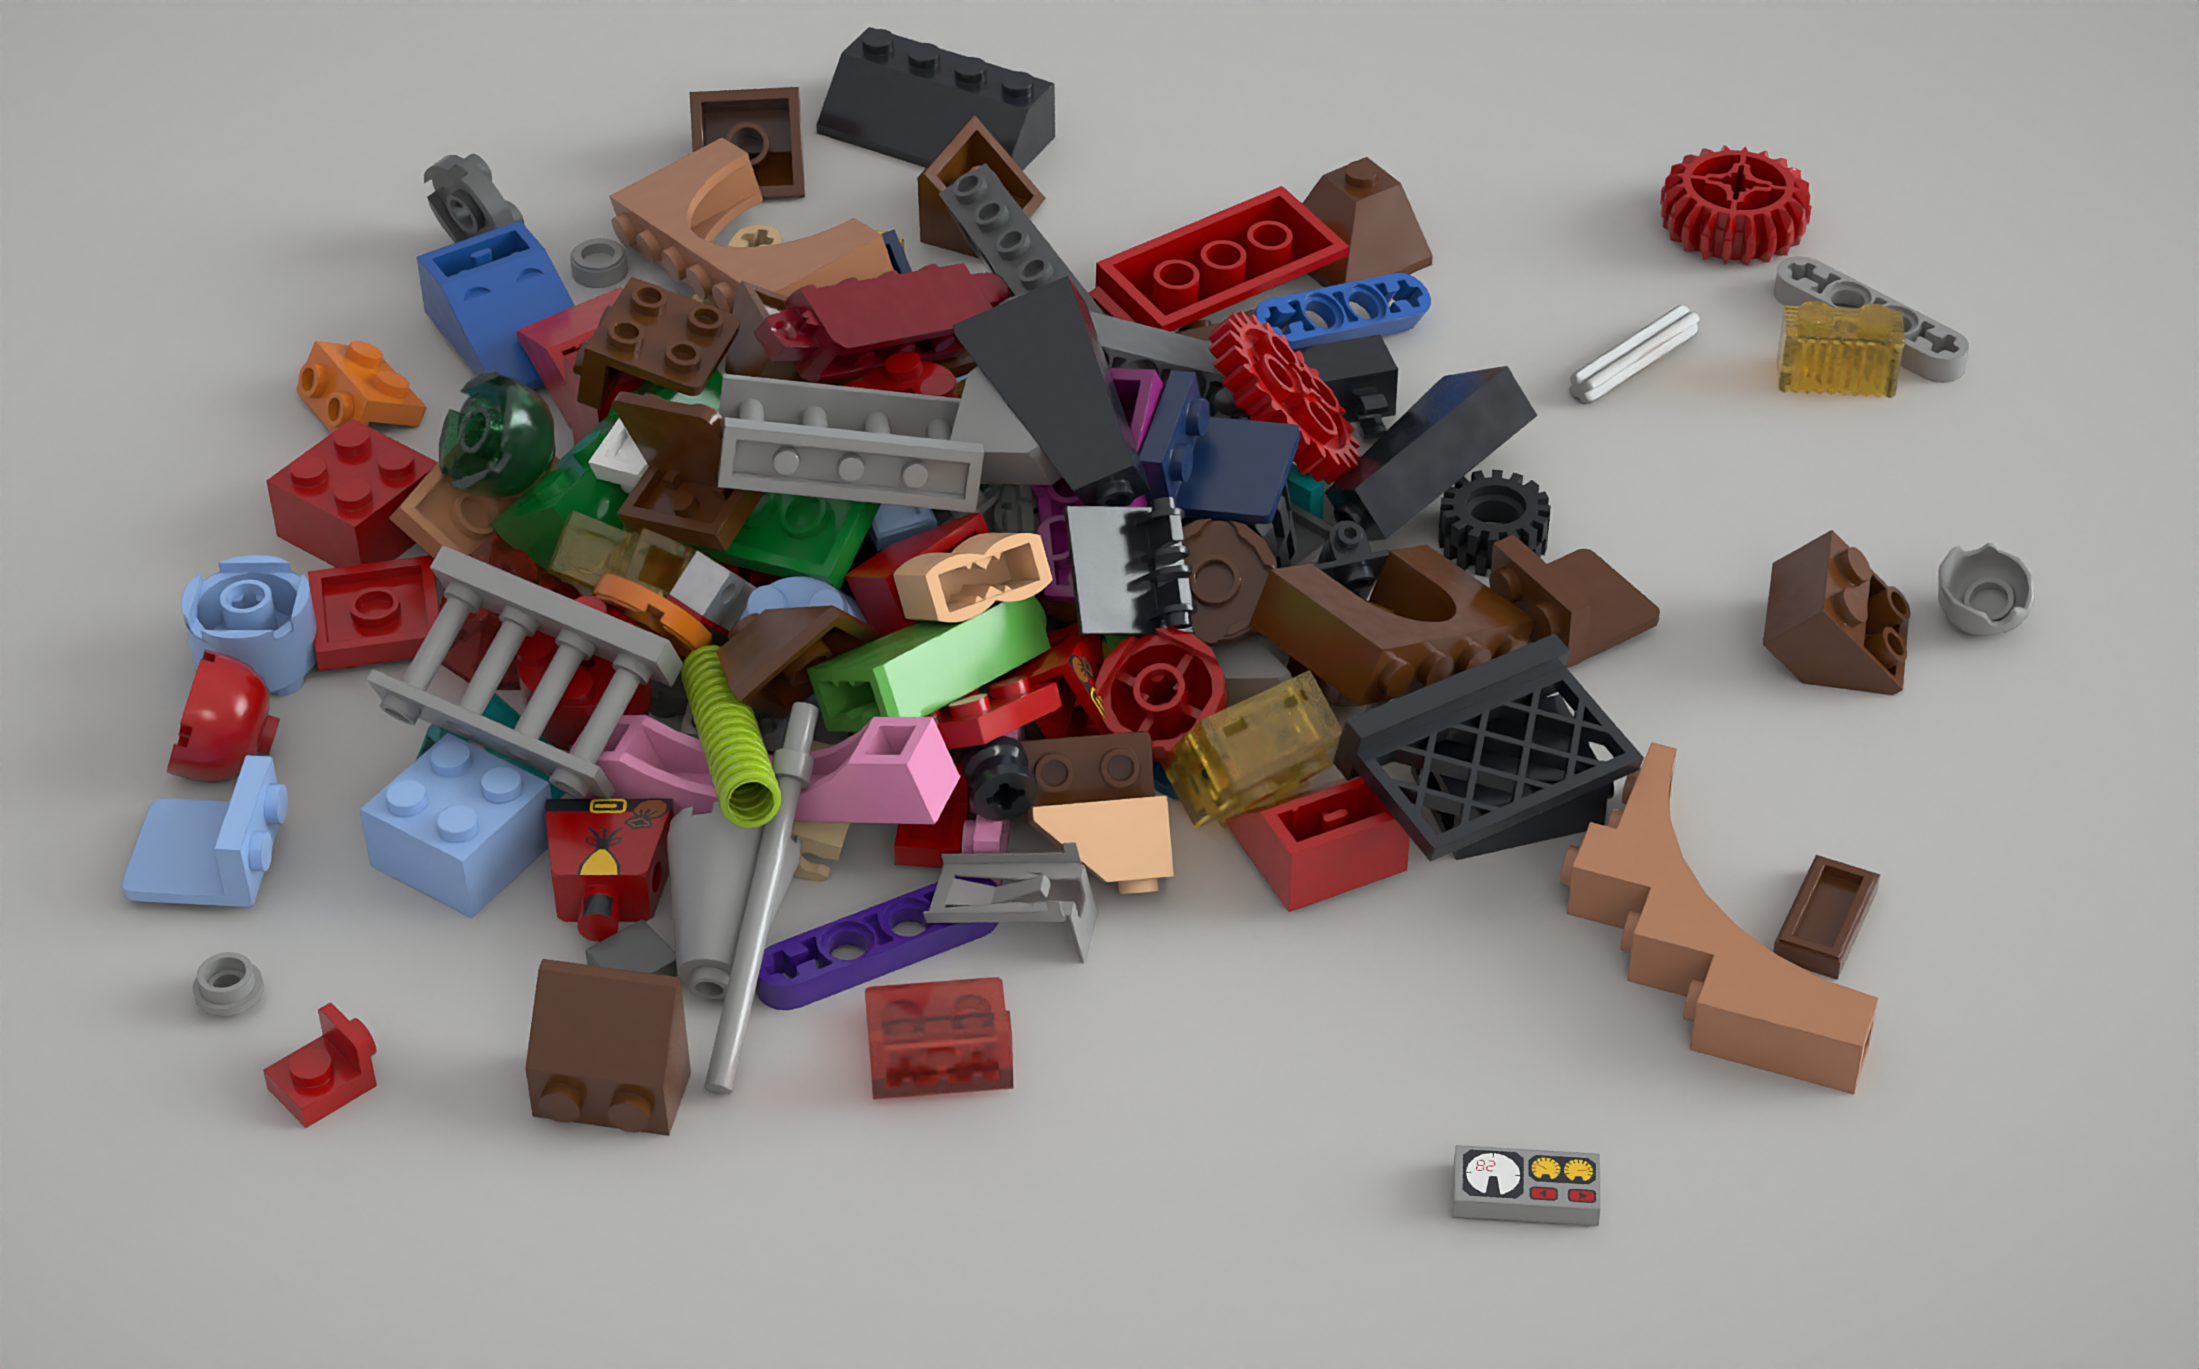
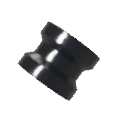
[961,736,1038,821]

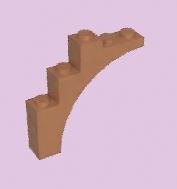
[1560,742,1879,1094]

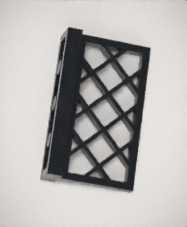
[1333,634,1644,862]

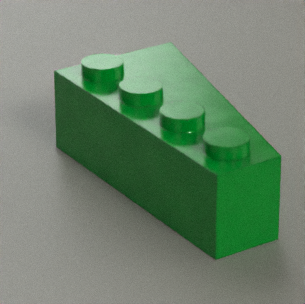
[490,369,723,579]

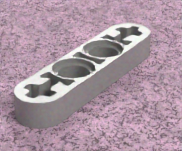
[1774,256,1969,383]

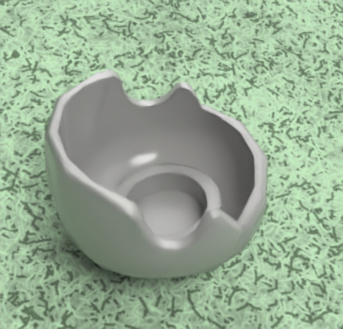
[1938,543,2035,636]

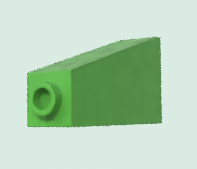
[807,595,1051,732]

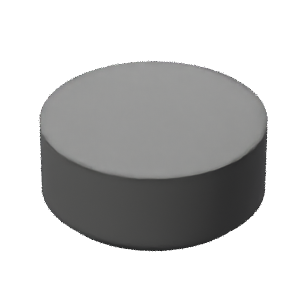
[570,238,628,288]

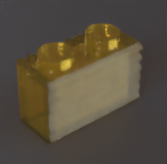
[1777,301,1905,398]

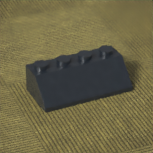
[816,27,1055,171]

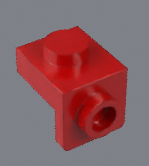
[894,765,970,868]

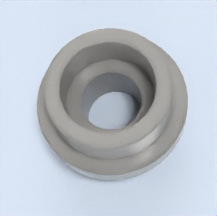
[193,952,264,1017]

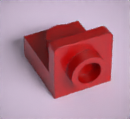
[263,1002,377,1128]

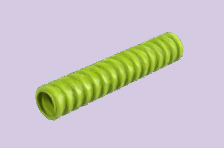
[681,645,781,829]

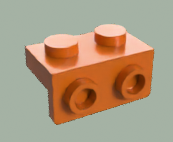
[296,341,427,433]

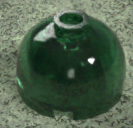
[439,371,556,498]

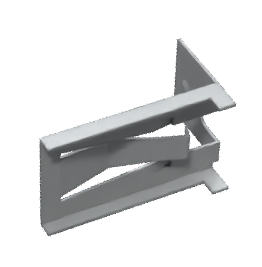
[923,842,1098,963]

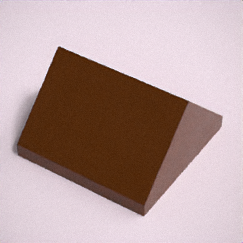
[917,115,1046,259]

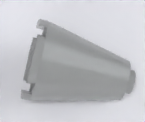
[666,802,802,1000]

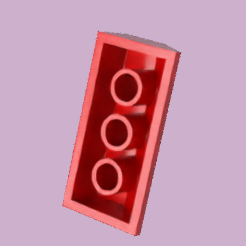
[1095,186,1350,332]

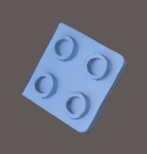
[122,755,288,907]

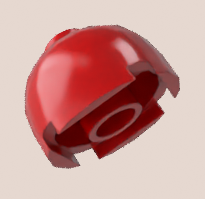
[1095,627,1228,762]
[167,649,280,783]

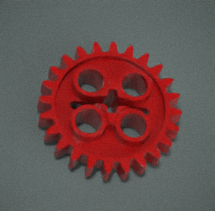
[1208,311,1361,485]

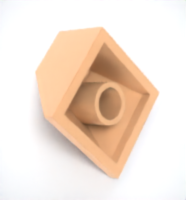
[1025,796,1174,894]

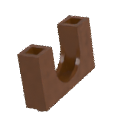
[1249,544,1536,706]

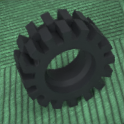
[1438,469,1551,577]

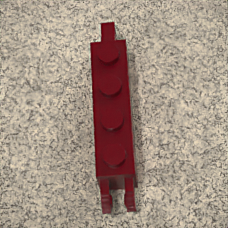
[753,263,1010,384]

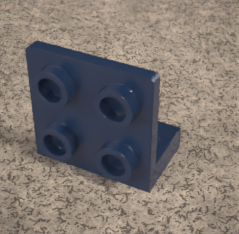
[1139,370,1301,524]

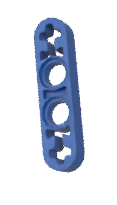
[1252,273,1431,349]

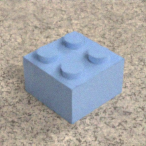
[360,733,552,918]

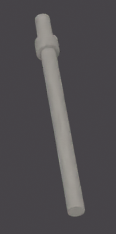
[704,702,819,1094]

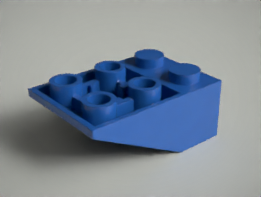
[416,221,575,401]

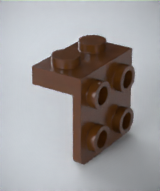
[573,277,740,410]
[612,391,764,552]
[1489,535,1660,668]

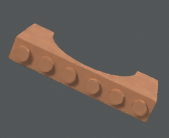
[609,138,893,314]

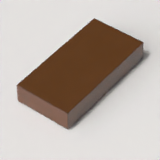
[1773,855,1881,980]

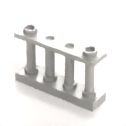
[718,374,984,513]
[366,545,683,799]

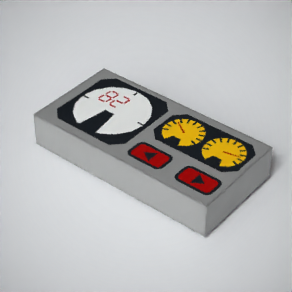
[1453,1145,1600,1226]

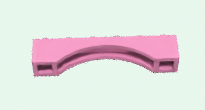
[569,715,960,824]

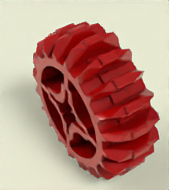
[1660,145,1812,266]

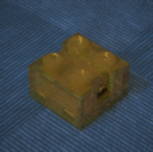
[1159,670,1343,829]

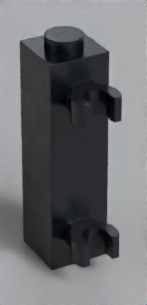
[1239,335,1398,440]

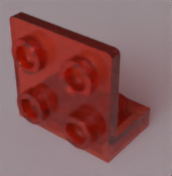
[865,977,1014,1100]

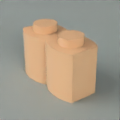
[893,533,1052,622]

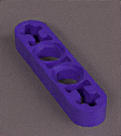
[756,876,999,1010]

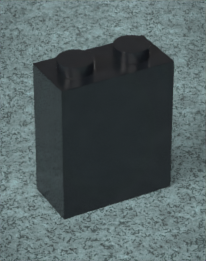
[1411,694,1614,860]

